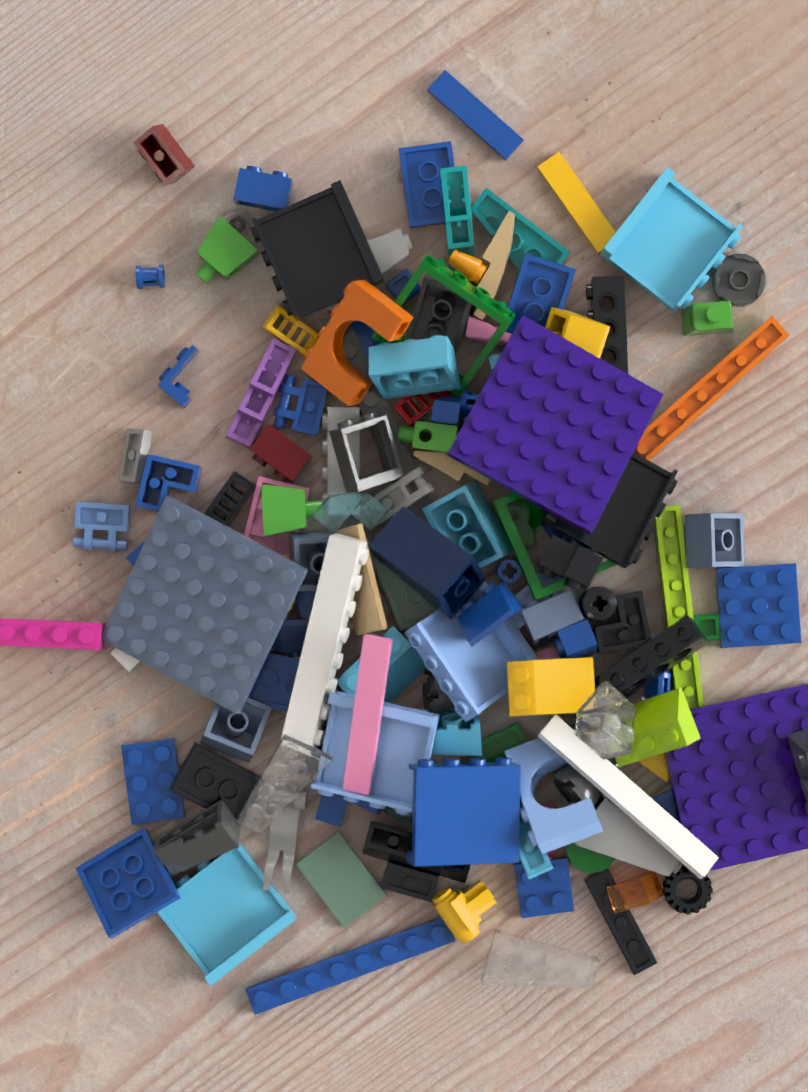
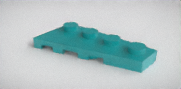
[471,188,571,270]

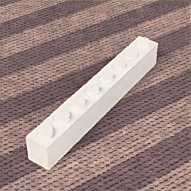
[280,533,369,752]

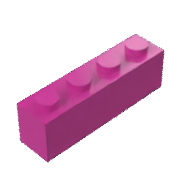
[0,618,105,650]

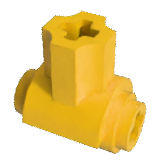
[432,880,497,943]

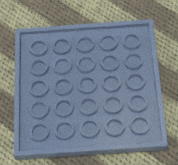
[102,496,308,714]

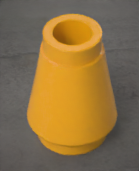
[447,249,489,284]

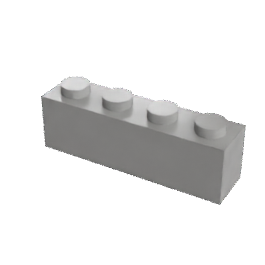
[322,407,360,515]

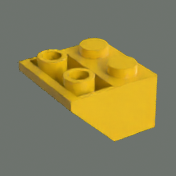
[545,307,610,358]

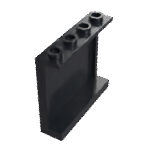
[250,180,384,321]
[540,452,678,569]

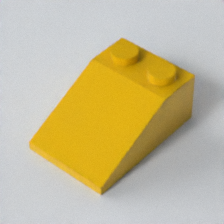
[507,657,596,716]

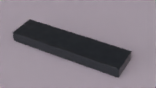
[584,868,657,975]

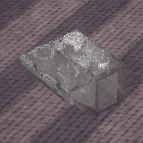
[575,681,636,760]

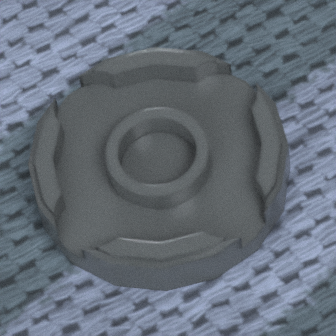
[712,254,766,307]

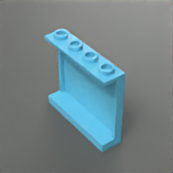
[599,167,743,313]
[157,842,297,986]

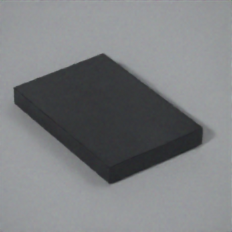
[169,742,266,825]

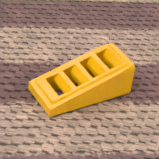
[261,305,318,356]

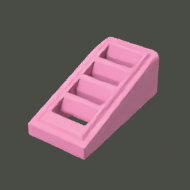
[465,316,511,346]

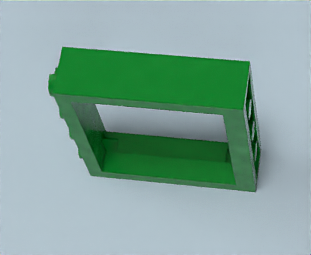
[371,254,516,397]
[492,492,617,600]

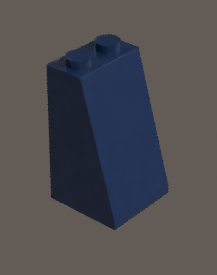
[368,506,486,619]

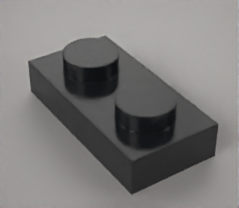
[380,861,439,902]

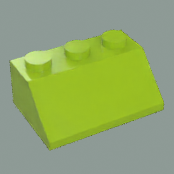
[609,687,700,767]

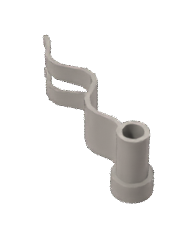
[263,787,308,894]

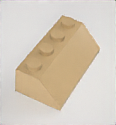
[332,523,388,636]

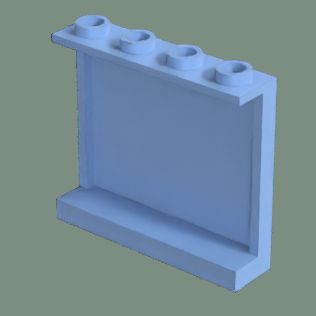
[404,581,539,722]
[310,690,439,815]

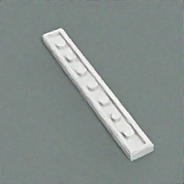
[537,714,719,879]

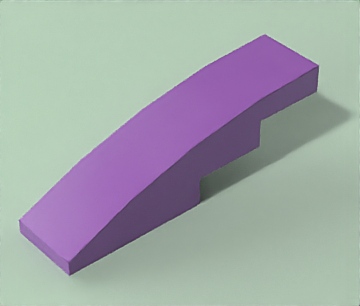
[226,338,297,449]

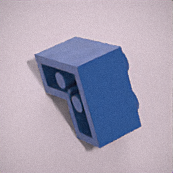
[136,454,203,512]

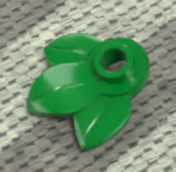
[507,498,545,546]

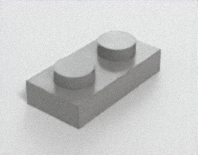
[118,428,152,484]

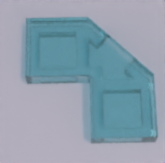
[312,492,388,534]

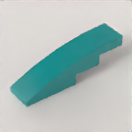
[440,165,475,272]

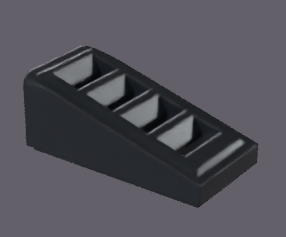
[204,471,256,527]

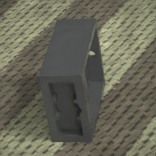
[329,412,404,493]

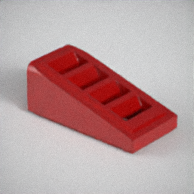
[393,391,451,427]

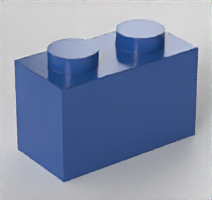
[233,166,293,212]
[554,619,597,659]

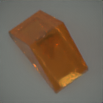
[606,871,664,913]

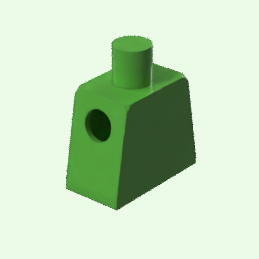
[195,216,259,284]
[681,301,734,336]
[398,421,460,454]
[261,485,323,537]

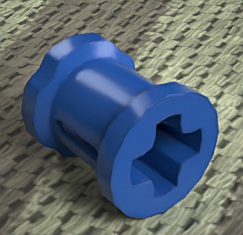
[136,264,165,289]
[497,559,521,584]

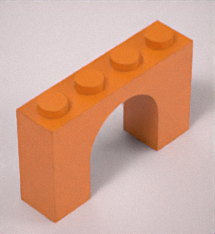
[301,279,414,407]

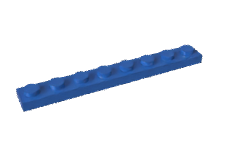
[246,917,455,1015]

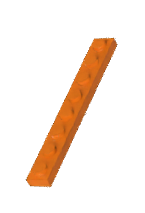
[634,316,789,461]

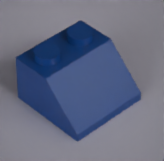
[457,582,523,647]

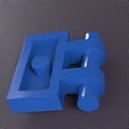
[274,375,328,437]

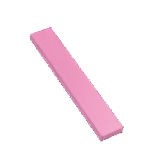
[342,634,392,796]

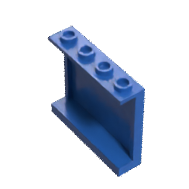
[407,757,521,866]

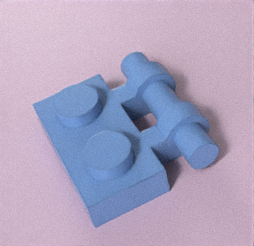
[73,502,130,553]

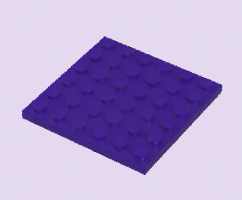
[447,315,663,535]
[664,683,808,875]

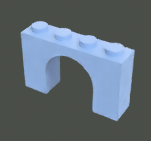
[504,738,603,854]

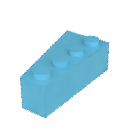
[419,709,482,756]

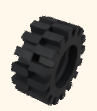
[662,864,713,915]

